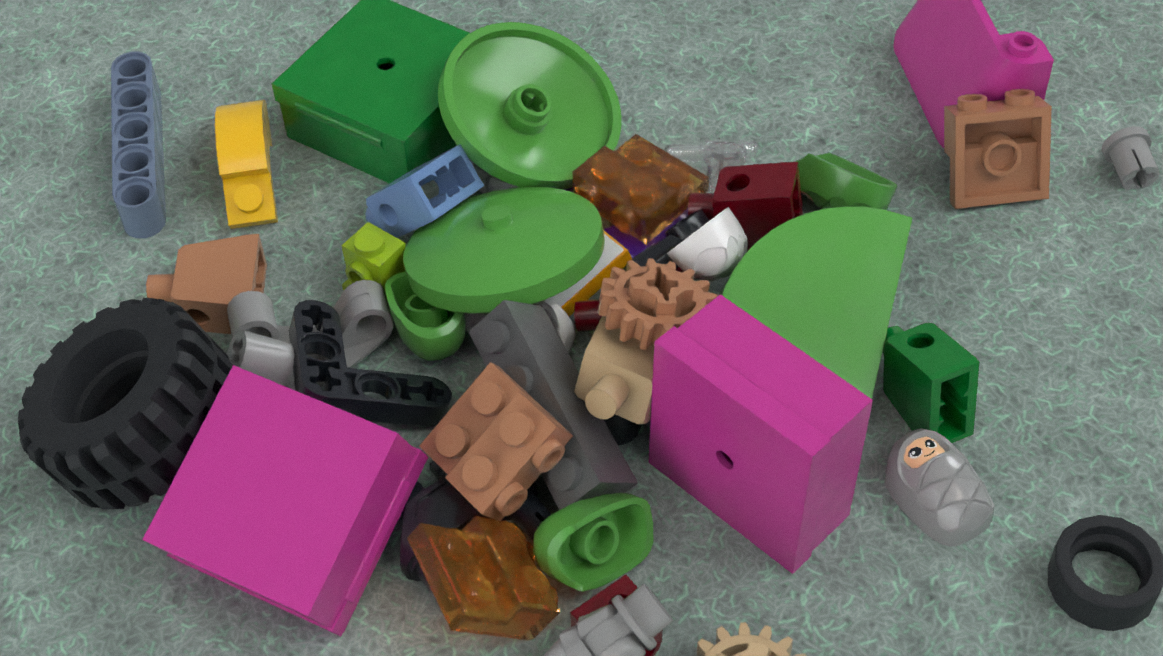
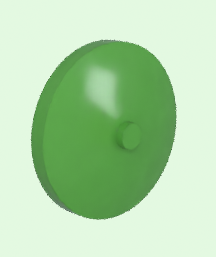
[438,22,622,190]
[403,187,605,313]

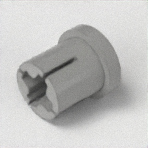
[1102,126,1160,190]

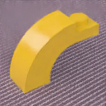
[215,100,278,229]

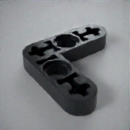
[289,300,452,426]

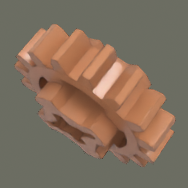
[598,258,717,350]

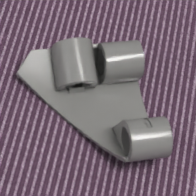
[227,280,394,390]

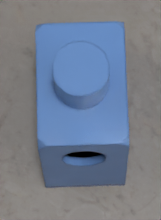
[366,144,484,238]

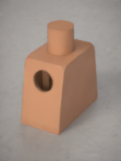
[146,234,267,334]

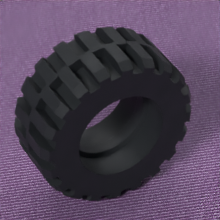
[18,298,233,509]

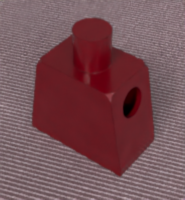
[688,162,803,252]

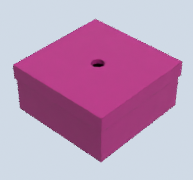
[649,294,873,574]
[142,365,428,637]

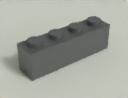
[469,300,638,510]

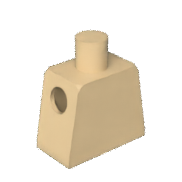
[575,316,654,424]

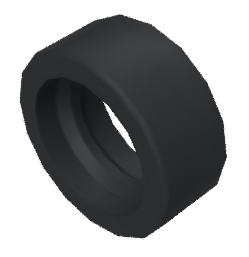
[1048,515,1163,631]

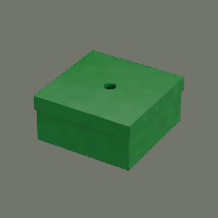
[271,0,469,183]

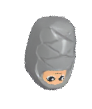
[885,428,995,547]

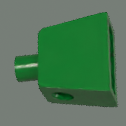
[882,323,980,443]

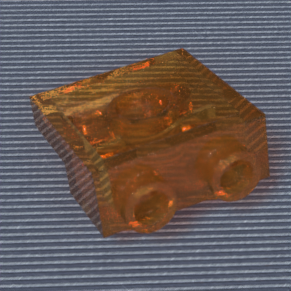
[573,134,709,245]
[407,516,560,641]

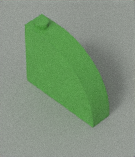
[719,206,913,399]

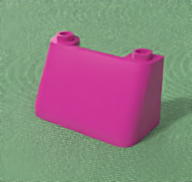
[893,0,1054,148]

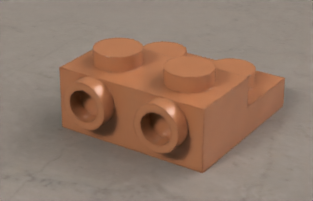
[944,89,1052,209]
[419,362,573,521]

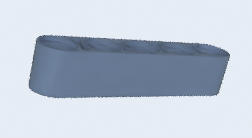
[111,51,166,238]

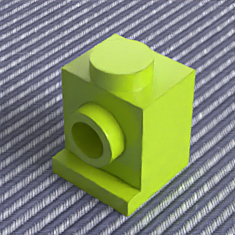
[341,222,406,297]

